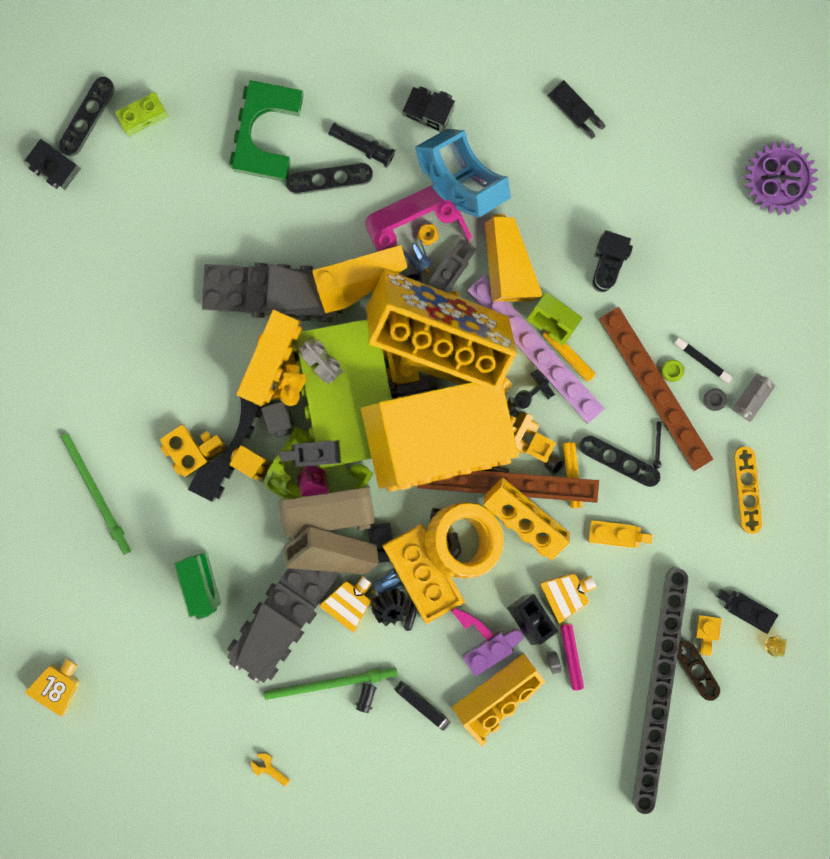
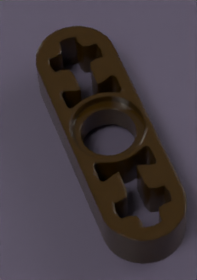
[677,641,720,701]

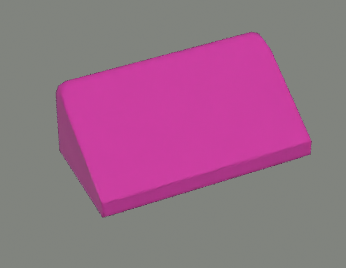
[298,466,329,497]

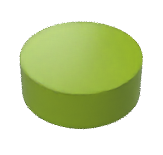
[661,360,684,382]

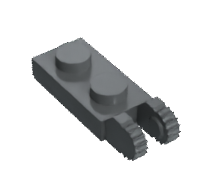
[426,239,477,293]

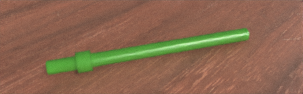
[60,433,131,555]
[264,667,398,700]

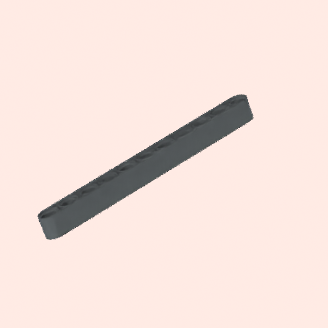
[632,568,689,814]

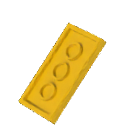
[382,523,465,624]

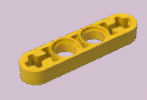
[733,446,762,534]

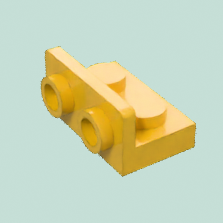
[382,349,420,387]

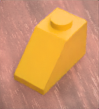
[229,445,273,482]

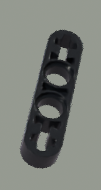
[59,77,115,157]
[286,163,373,195]
[579,436,661,487]

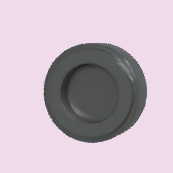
[703,388,727,411]
[546,651,562,674]

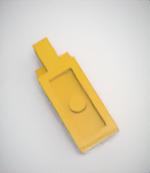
[588,520,653,548]

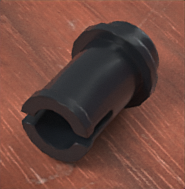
[355,683,377,713]

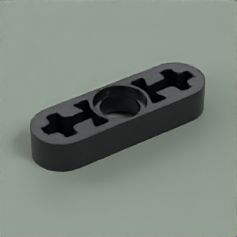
[394,680,451,731]

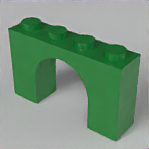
[229,80,304,182]
[174,552,221,620]

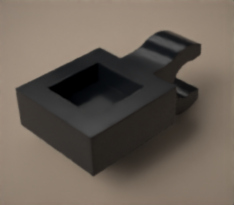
[368,523,392,563]

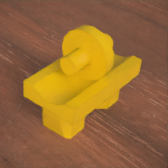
[272,364,306,406]
[510,411,539,454]

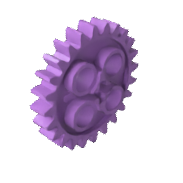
[744,141,818,216]

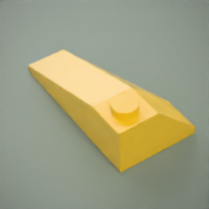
[312,245,407,314]

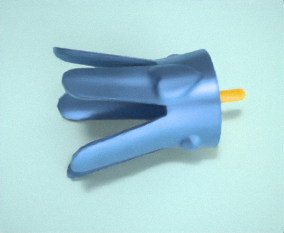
[403,240,433,274]
[371,568,405,594]

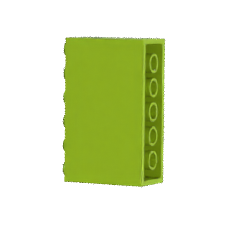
[292,320,391,468]

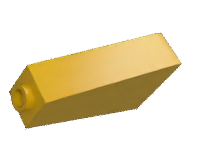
[484,214,542,302]

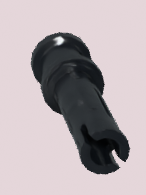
[328,122,396,168]

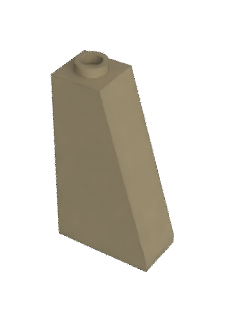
[284,527,379,575]

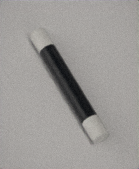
[674,337,733,384]

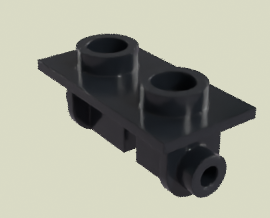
[389,375,437,400]

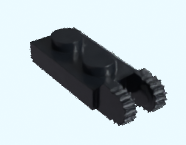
[547,80,606,140]

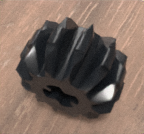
[371,588,410,626]

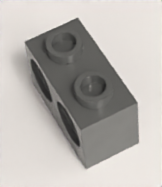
[261,402,295,438]

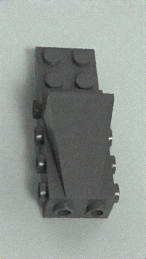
[202,263,342,322]
[227,568,339,683]

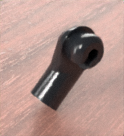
[447,532,462,560]

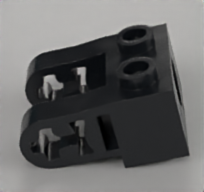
[592,230,633,293]

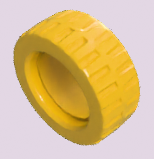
[425,503,504,579]

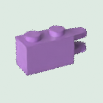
[462,628,523,677]

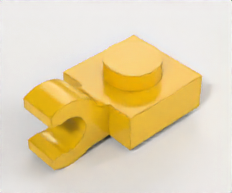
[695,615,722,656]

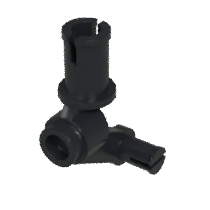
[507,368,555,415]

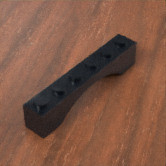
[188,377,275,502]

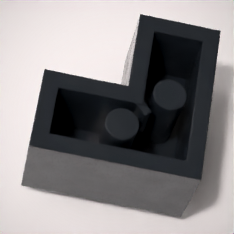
[402,86,455,132]

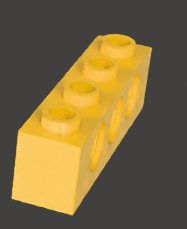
[483,477,570,561]

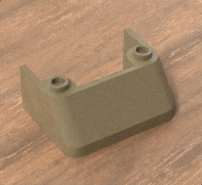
[277,486,375,541]

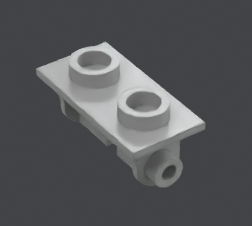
[299,338,344,384]
[732,373,776,422]

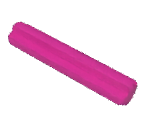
[560,624,584,691]

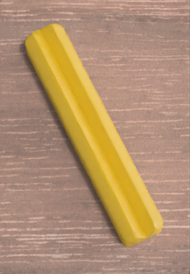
[543,331,595,382]
[563,442,583,509]

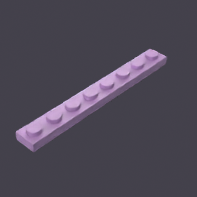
[467,276,605,424]

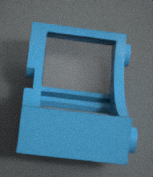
[415,129,511,217]

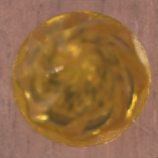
[764,635,787,658]

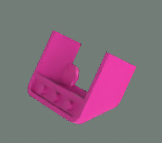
[365,184,472,252]

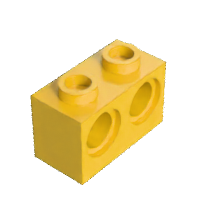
[160,425,209,477]

